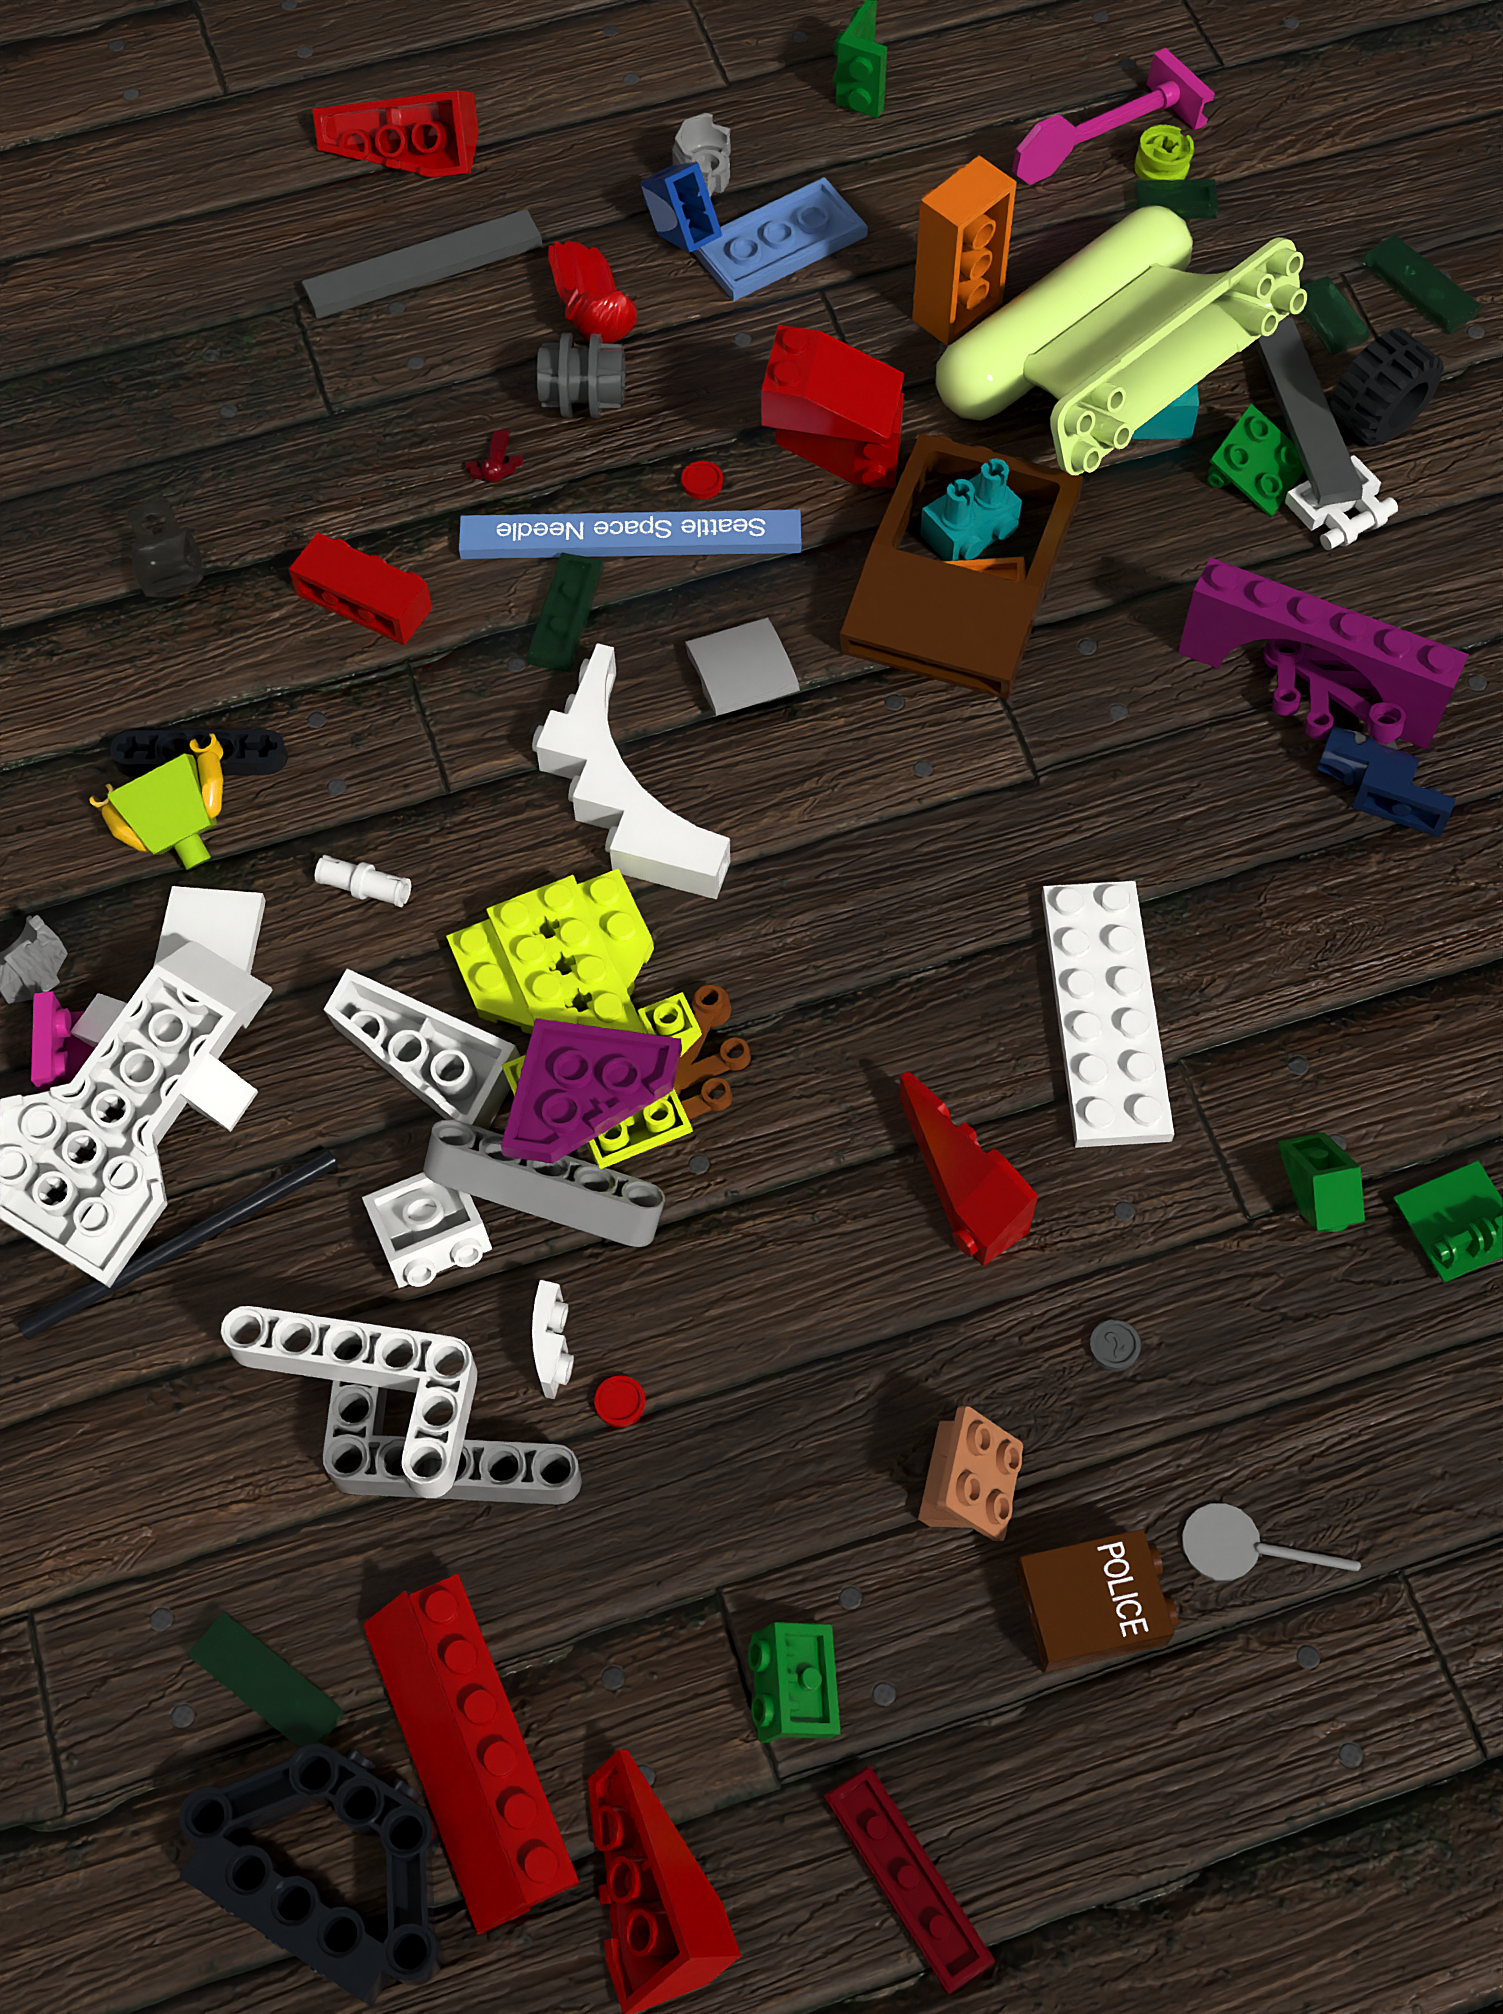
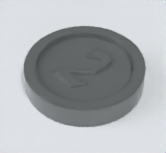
[1089,1320,1141,1371]

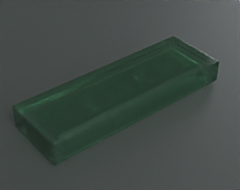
[1363,235,1482,335]
[527,552,604,673]
[187,1612,346,1749]

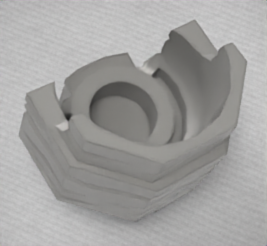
[672,113,731,197]
[0,915,68,1004]

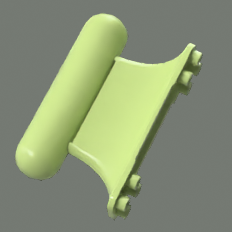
[935,206,1307,475]

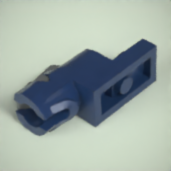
[1317,726,1456,837]

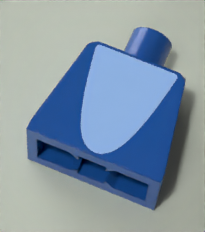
[640,162,723,253]

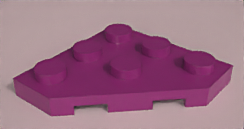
[501,1018,682,1164]

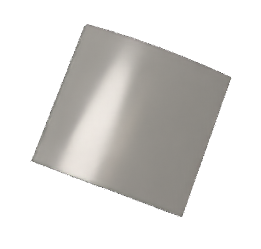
[686,617,800,716]

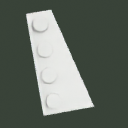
[323,969,521,1130]

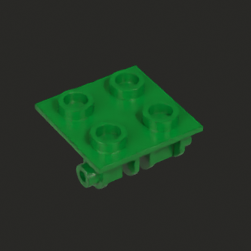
[1208,404,1304,518]
[1393,1160,1503,1284]

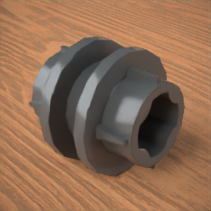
[537,333,625,419]

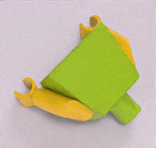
[89,733,224,870]

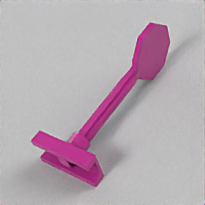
[1012,48,1215,185]

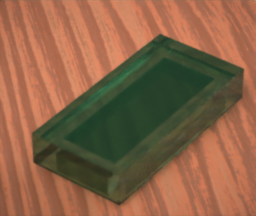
[1135,179,1219,219]
[1300,276,1370,355]

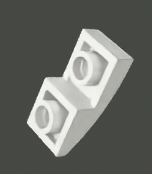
[532,1280,574,1399]

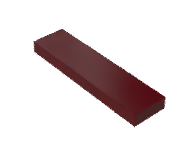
[824,1764,996,1996]

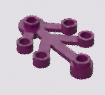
[1263,639,1406,744]

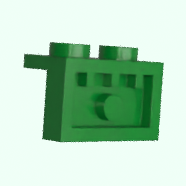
[748,1622,841,1743]

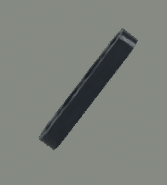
[110,729,288,776]

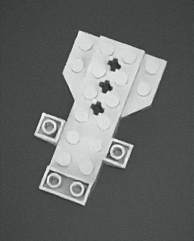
[0,940,273,1288]

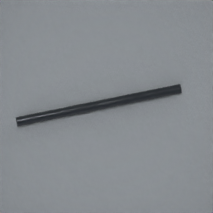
[18,1150,339,1340]

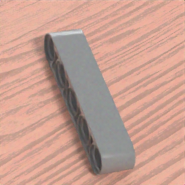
[423,1119,665,1247]

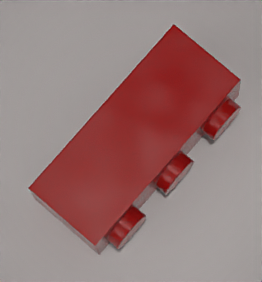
[289,532,432,645]

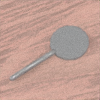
[1182,1503,1361,1581]

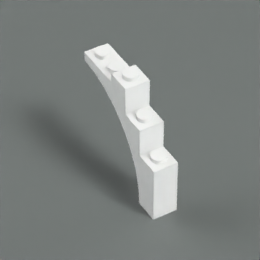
[532,643,730,899]

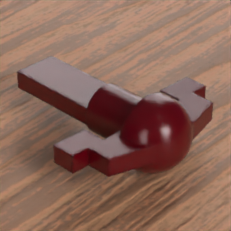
[465,429,523,483]

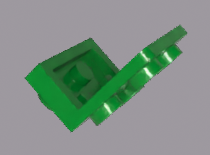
[832,0,887,118]

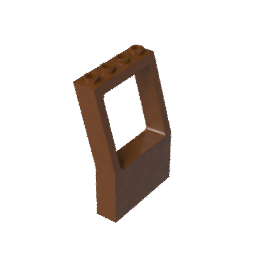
[840,433,1083,700]

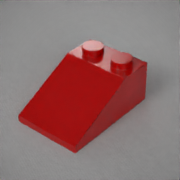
[761,324,904,445]
[776,393,904,488]

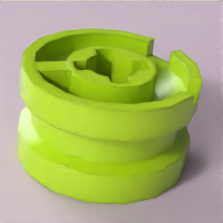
[1134,125,1194,187]

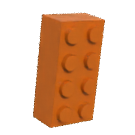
[912,155,1017,346]

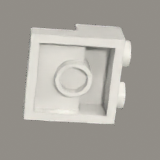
[362,1172,492,1288]

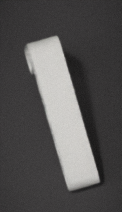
[221,1306,477,1498]

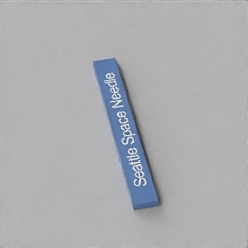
[459,509,802,559]

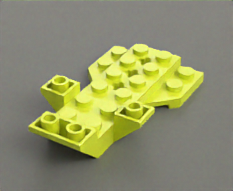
[446,868,702,1169]

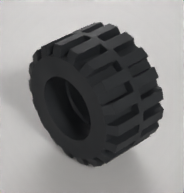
[1330,328,1444,447]

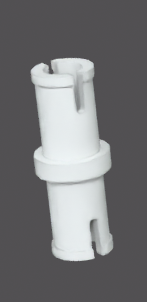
[315,855,411,907]

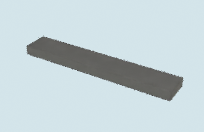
[302,209,542,319]
[1254,317,1363,507]

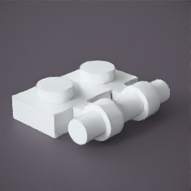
[1285,455,1398,550]

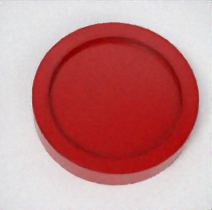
[681,461,723,499]
[594,1375,646,1428]

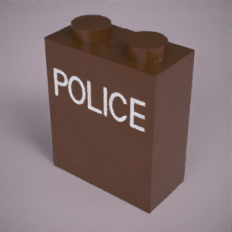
[1015,1529,1179,1674]

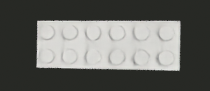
[1042,881,1174,1148]

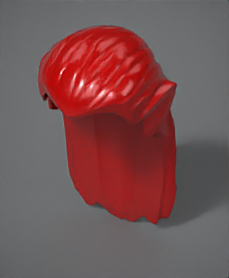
[548,240,637,344]

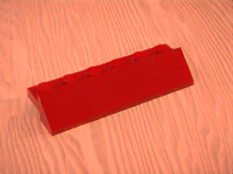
[363,1574,580,1935]

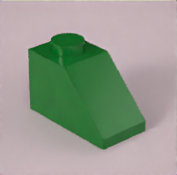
[1278,1132,1365,1232]

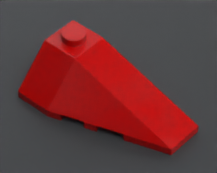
[312,90,479,178]
[898,1071,1038,1266]
[588,1749,741,2014]

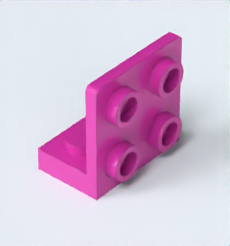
[31,991,95,1093]

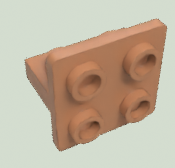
[918,1406,1023,1541]

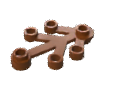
[638,985,751,1148]

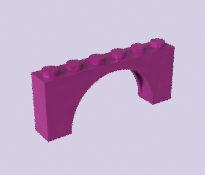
[1178,557,1469,749]

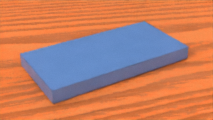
[692,177,868,302]

